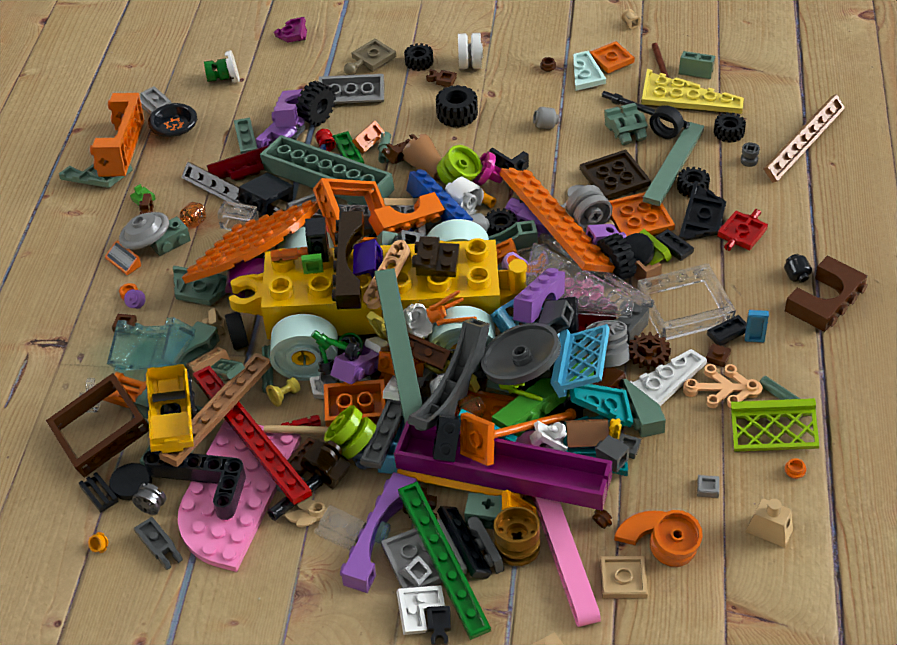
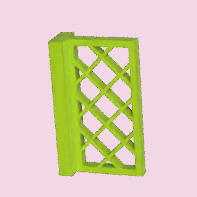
[731,398,820,452]

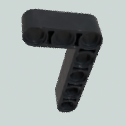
[143,450,246,520]

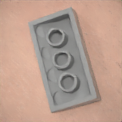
[319,74,384,104]

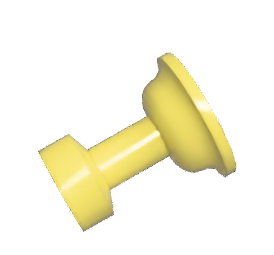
[266,377,301,407]

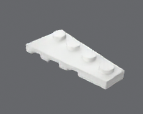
[630,349,707,406]

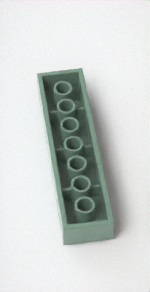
[260,135,395,205]

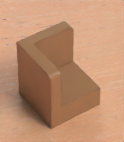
[634,260,662,288]

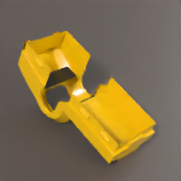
[146,364,194,453]

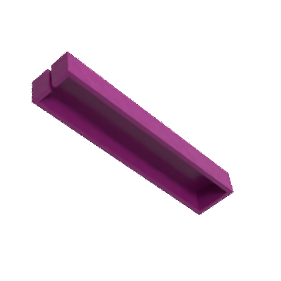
[394,421,612,511]

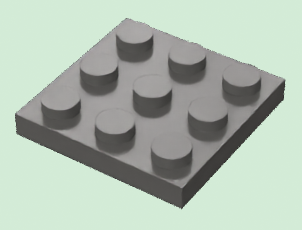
[381,519,467,588]

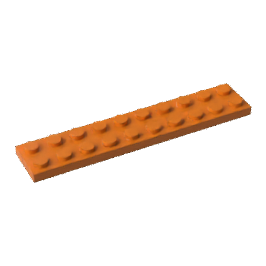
[499,168,615,273]

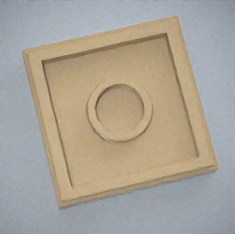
[600,556,648,599]

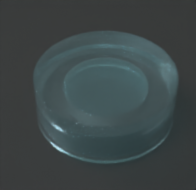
[375,521,391,544]

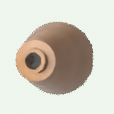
[402,134,442,181]

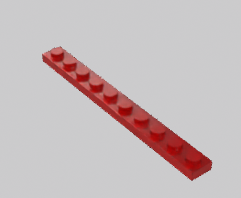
[192,365,312,505]

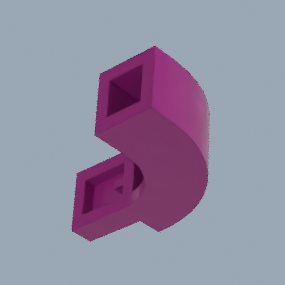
[225,258,265,298]

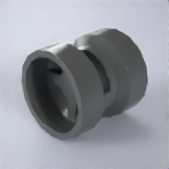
[741,142,760,167]

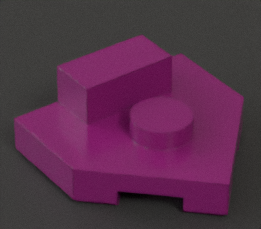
[274,17,307,43]

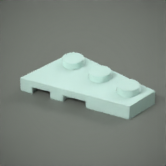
[573,51,606,91]

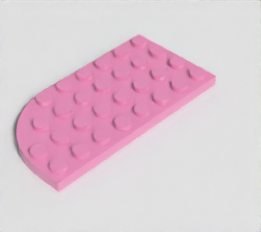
[178,420,301,572]

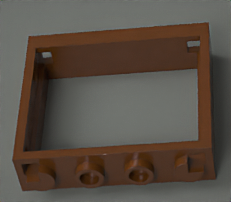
[46,373,149,478]

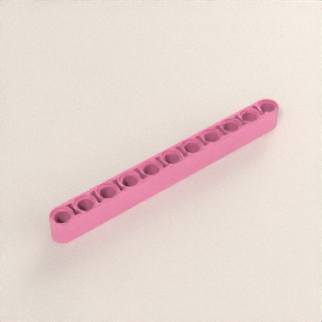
[516,430,601,627]

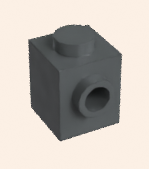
[595,435,629,473]

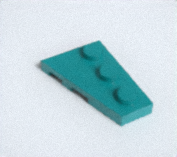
[569,384,634,427]

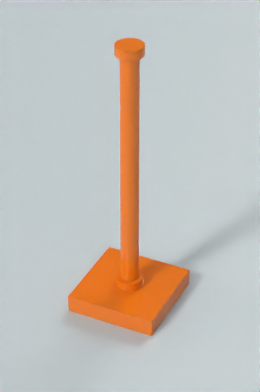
[460,408,576,466]

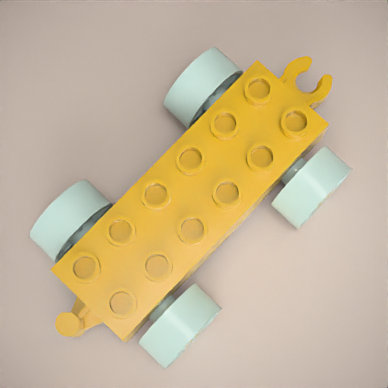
[229,219,527,381]

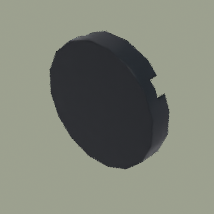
[626,233,655,266]
[109,463,152,500]

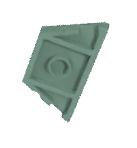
[173,266,227,306]

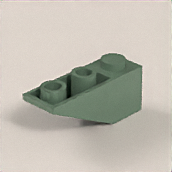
[620,379,666,438]

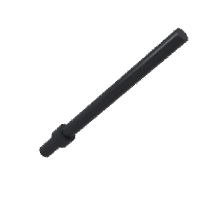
[602,91,690,129]

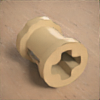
[621,9,641,29]

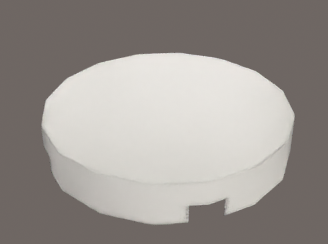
[225,50,240,83]

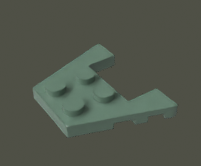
[59,164,133,188]

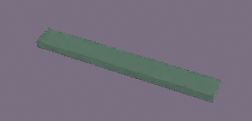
[643,122,704,206]
[374,268,423,424]

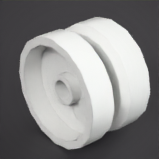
[458,33,483,70]

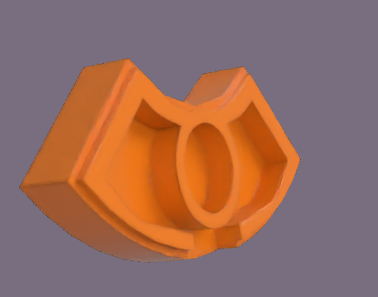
[614,511,665,546]

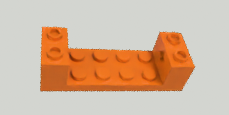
[90,93,145,177]

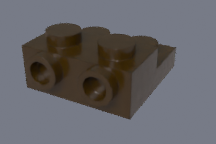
[412,236,460,277]

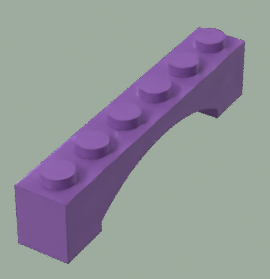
[340,472,417,593]

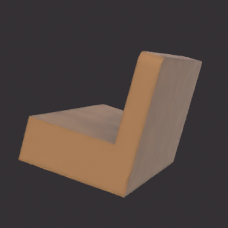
[565,419,609,448]

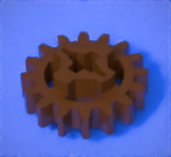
[629,332,671,370]

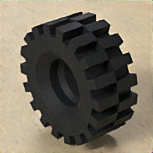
[296,81,336,126]
[596,233,637,283]

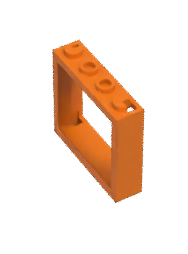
[313,178,385,247]

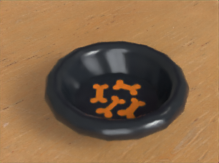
[148,103,198,137]

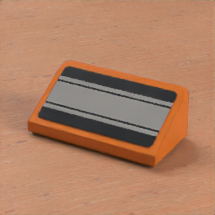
[105,240,141,275]

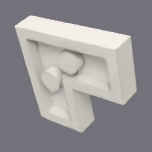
[396,585,445,635]

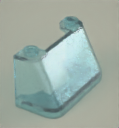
[107,317,196,373]

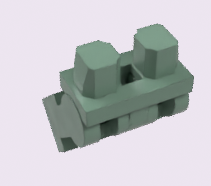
[604,103,648,145]

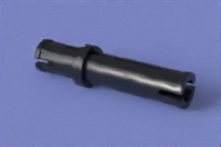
[267,474,323,521]

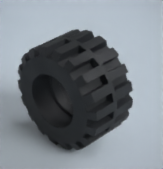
[436,85,478,127]

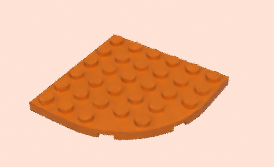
[182,200,320,284]

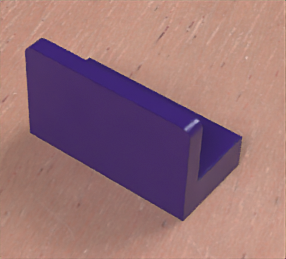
[353,239,383,278]

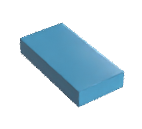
[744,310,769,342]

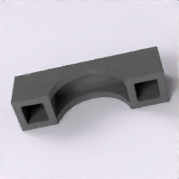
[534,300,574,379]

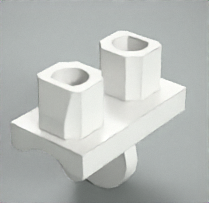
[529,421,568,451]

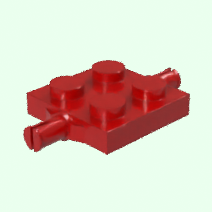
[717,209,768,251]

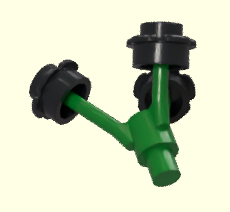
[311,330,362,375]

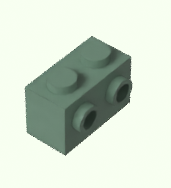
[150,216,191,256]

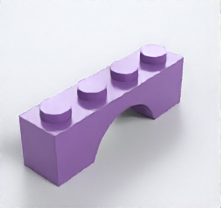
[272,89,302,127]
[513,268,565,323]
[330,343,379,384]

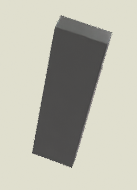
[360,399,403,469]

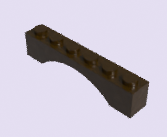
[332,211,364,309]

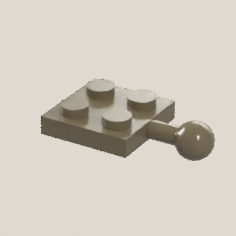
[344,39,397,75]

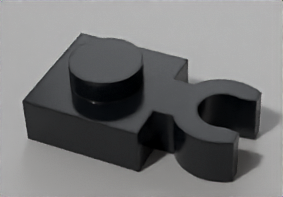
[427,606,451,645]

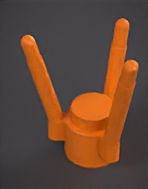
[426,290,477,326]

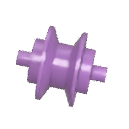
[124,289,145,309]

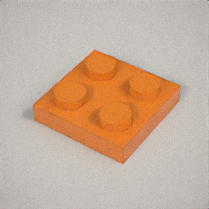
[590,41,635,74]

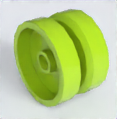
[437,145,482,185]
[324,405,376,459]

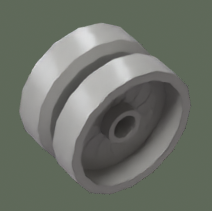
[566,185,613,231]

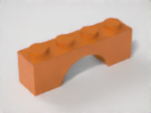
[368,192,445,236]

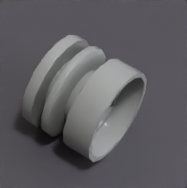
[586,320,630,368]

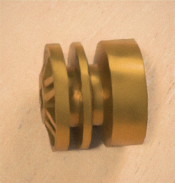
[494,507,541,566]

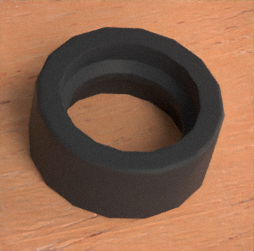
[649,105,684,139]
[225,312,249,350]

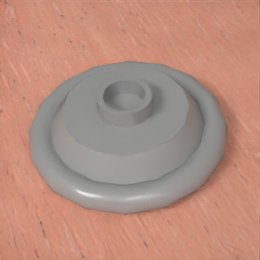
[119,212,169,250]

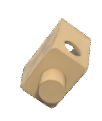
[746,499,793,548]

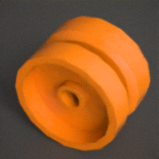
[649,510,703,567]

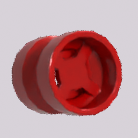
[315,129,336,152]

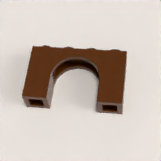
[785,255,868,332]

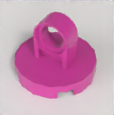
[473,151,504,186]

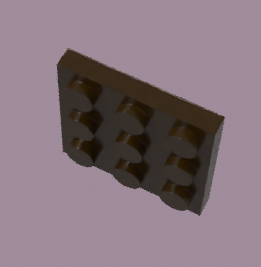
[580,149,651,200]

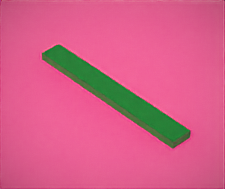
[398,481,491,640]

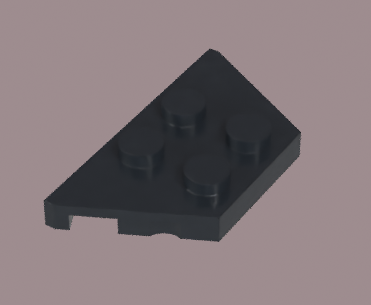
[679,181,727,241]

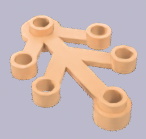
[683,364,762,408]

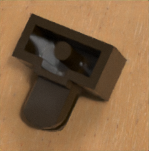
[300,439,351,490]

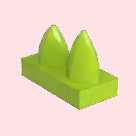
[639,229,673,266]

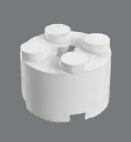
[445,176,484,215]

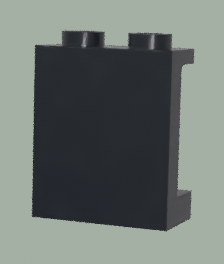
[238,172,294,215]

